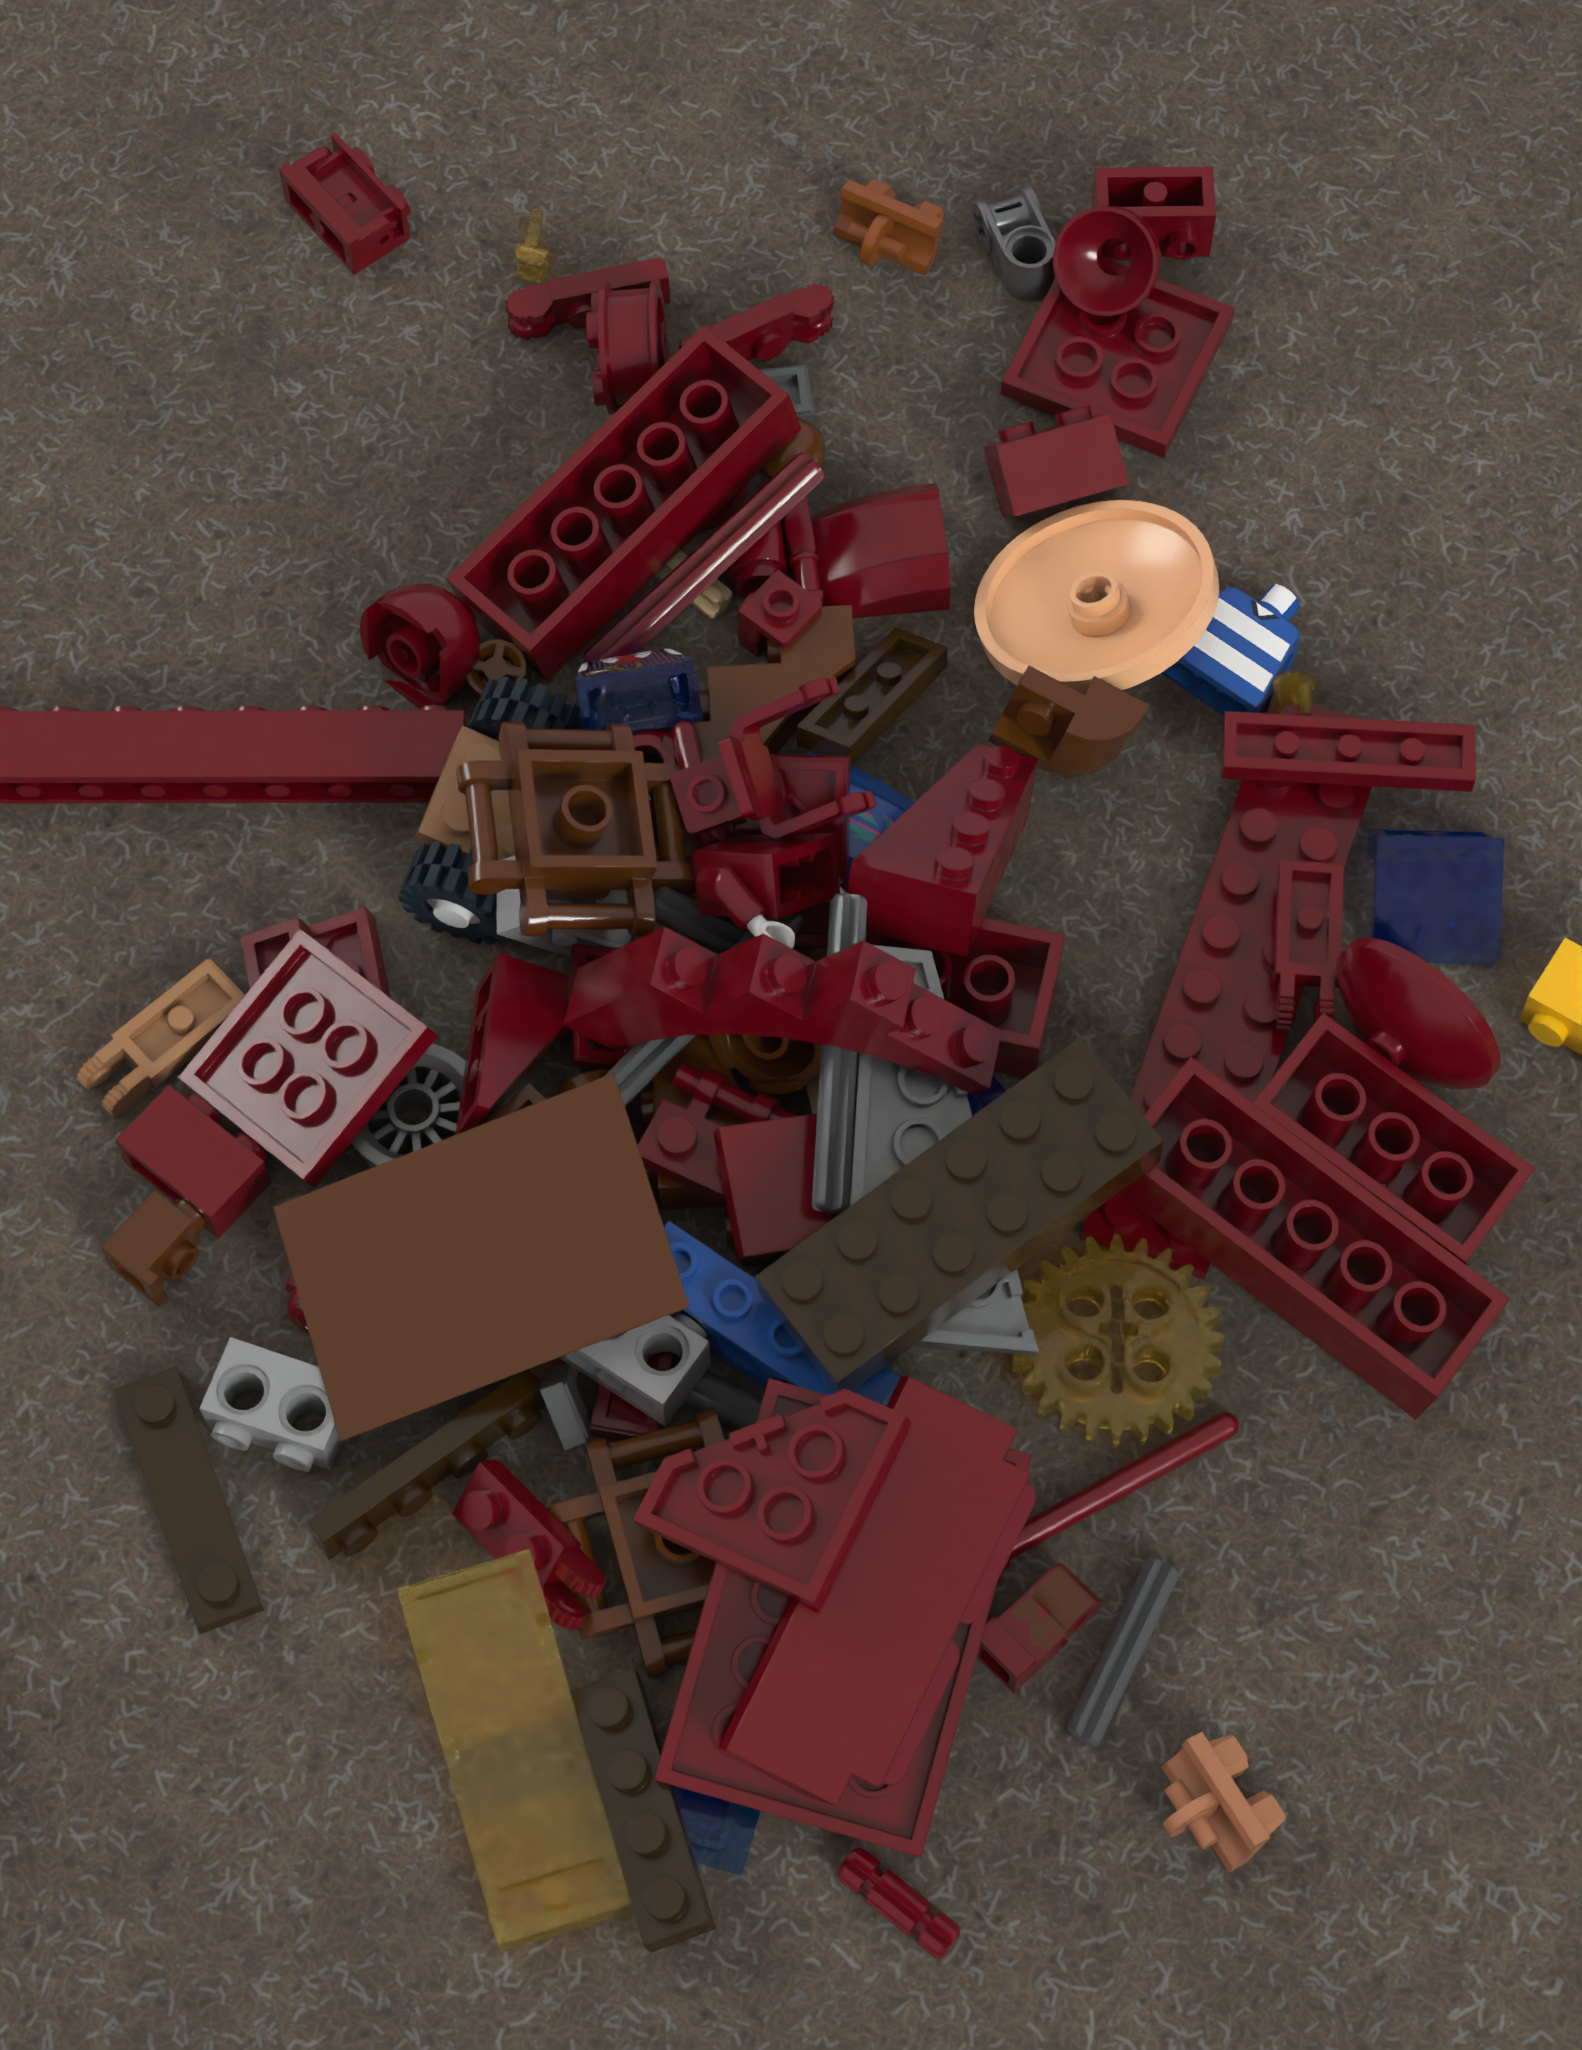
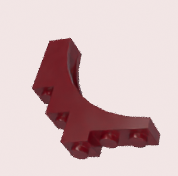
[563,927,1002,1095]

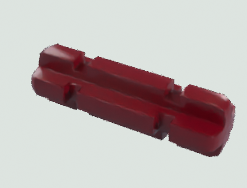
[837,1847,961,1959]

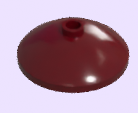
[1336,938,1501,1090]

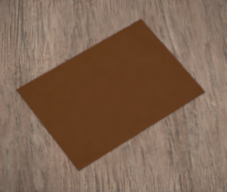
[273,1073,690,1441]

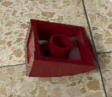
[810,483,951,619]

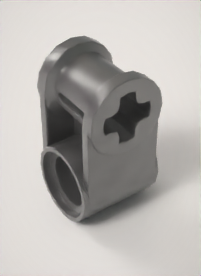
[972,186,1055,301]

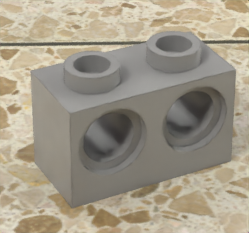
[559,1312,711,1427]
[199,1337,342,1472]

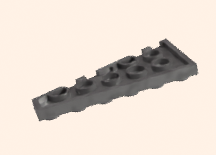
[848,945,1039,1356]

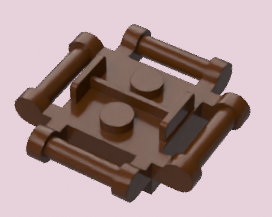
[456,722,695,936]
[547,1408,724,1677]

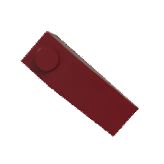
[455,953,570,1135]

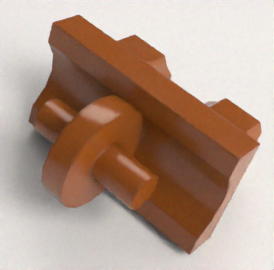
[832,178,945,276]

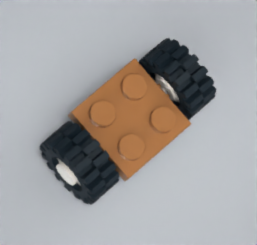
[398,677,589,944]

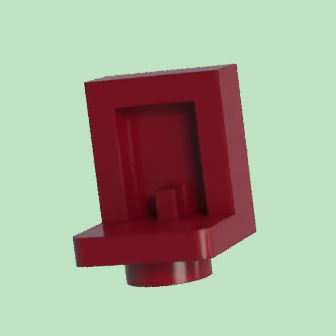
[737,569,822,657]

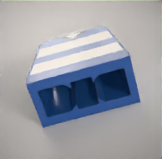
[1161,584,1301,716]

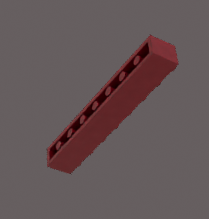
[0,705,467,804]

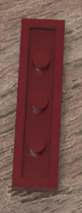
[1221,711,1476,792]

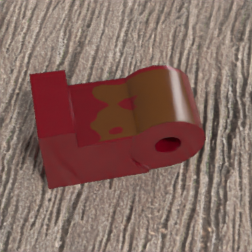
[977,1563,1102,1694]

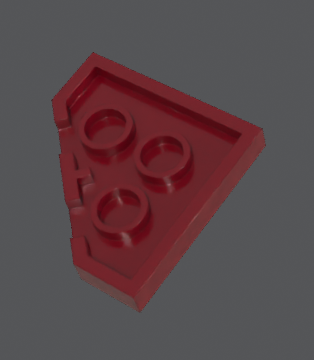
[633,1389,912,1610]

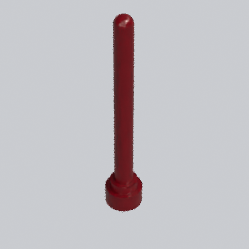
[997,1412,1239,1583]

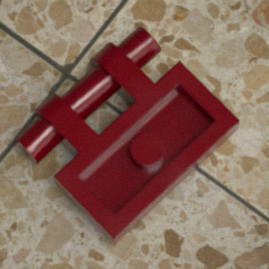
[637,1063,799,1206]

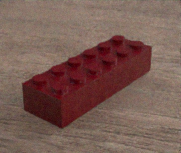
[447,326,802,682]
[1119,1057,1510,1420]

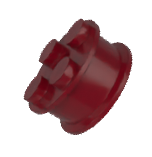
[586,279,669,415]

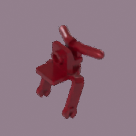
[670,677,877,847]

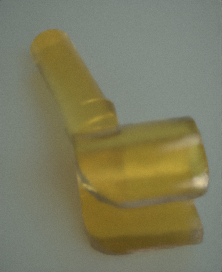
[515,208,553,284]
[1273,671,1319,713]

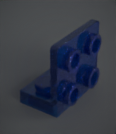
[1368,829,1505,964]

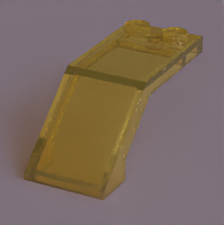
[397,1549,634,1953]

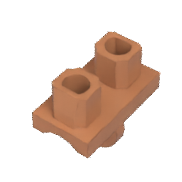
[1161,1732,1286,1873]

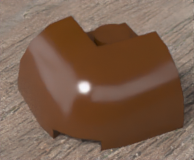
[988,665,1150,778]

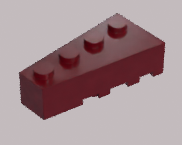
[847,743,1038,957]

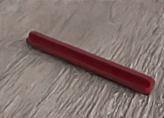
[584,452,825,679]

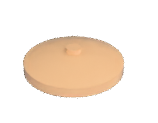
[974,500,1219,694]

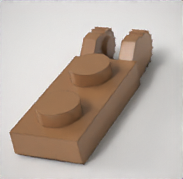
[77,958,245,1117]

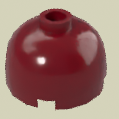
[359,583,481,709]

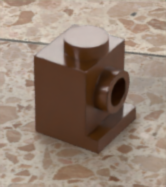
[101,1190,207,1306]

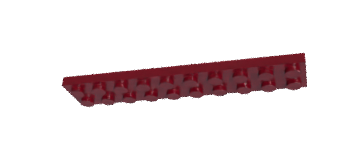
[1081,692,1373,1280]

